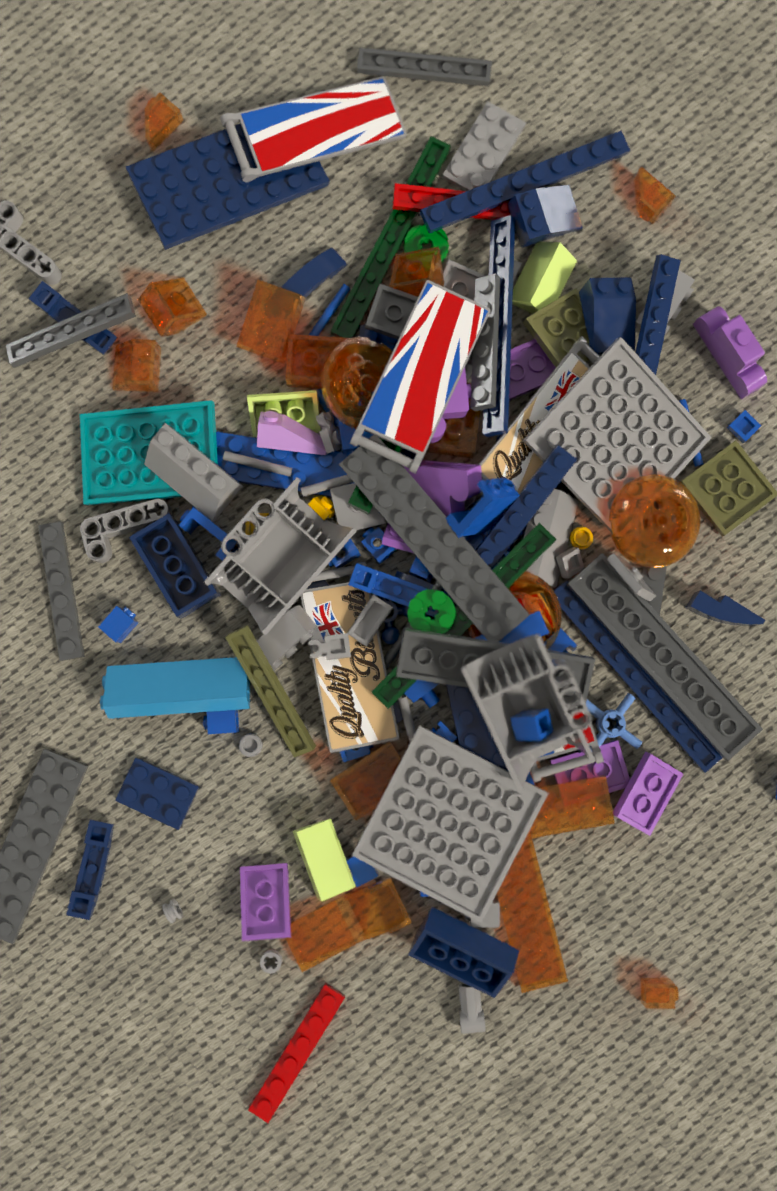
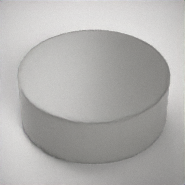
[239,733,263,757]

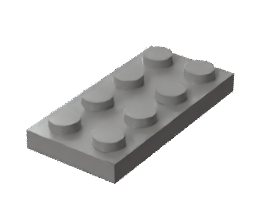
[442,101,526,191]

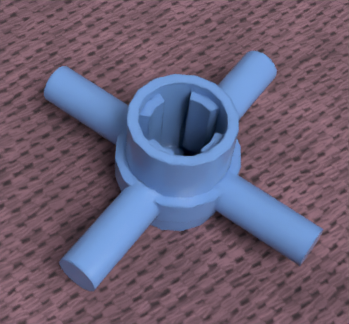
[586,693,642,753]

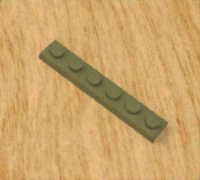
[225,625,316,758]

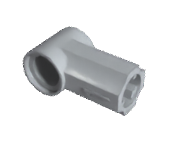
[459,983,485,1034]

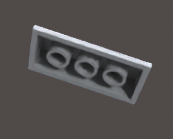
[144,423,243,522]
[519,489,579,589]

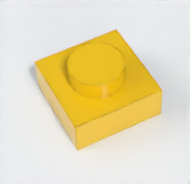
[308,495,335,520]

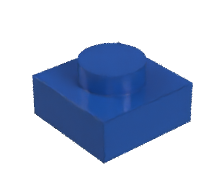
[727,410,761,443]

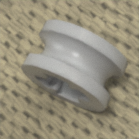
[162,898,183,923]
[260,949,282,974]

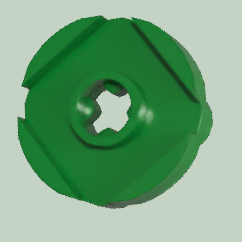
[404,224,449,271]
[408,589,456,634]

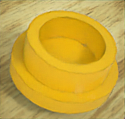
[570,526,593,550]

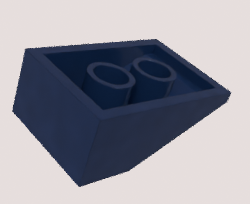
[507,185,583,247]
[579,277,636,354]

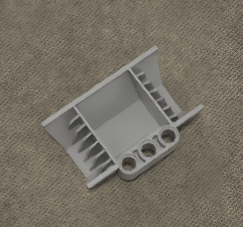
[204,477,356,636]
[461,634,596,793]

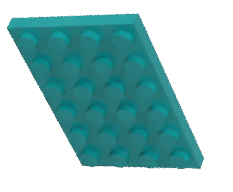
[80,400,218,506]

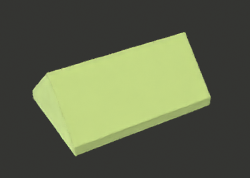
[512,242,577,314]
[247,390,321,437]
[293,818,356,901]

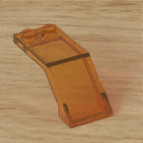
[286,878,412,972]

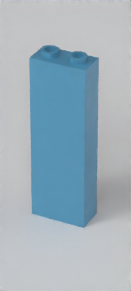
[100,657,250,719]

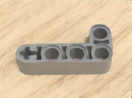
[0,201,62,285]
[80,499,172,563]

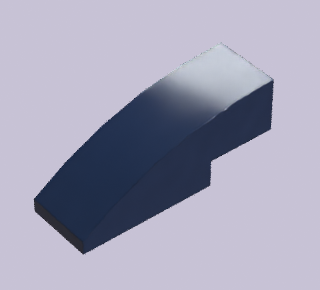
[685,590,766,626]

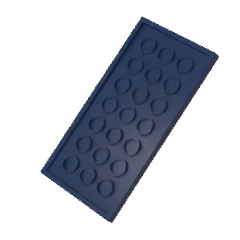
[126,124,330,250]

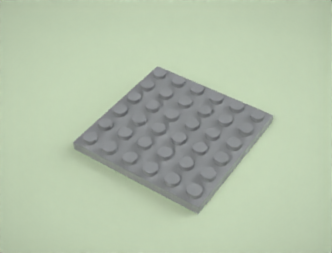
[523,337,712,539]
[352,725,548,923]

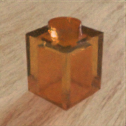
[641,978,679,1009]

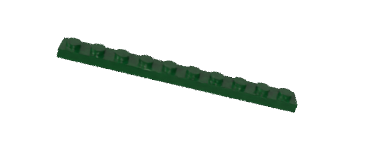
[330,136,451,344]
[372,523,557,709]

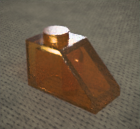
[145,92,184,152]
[634,167,676,224]

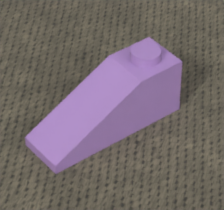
[257,411,326,455]

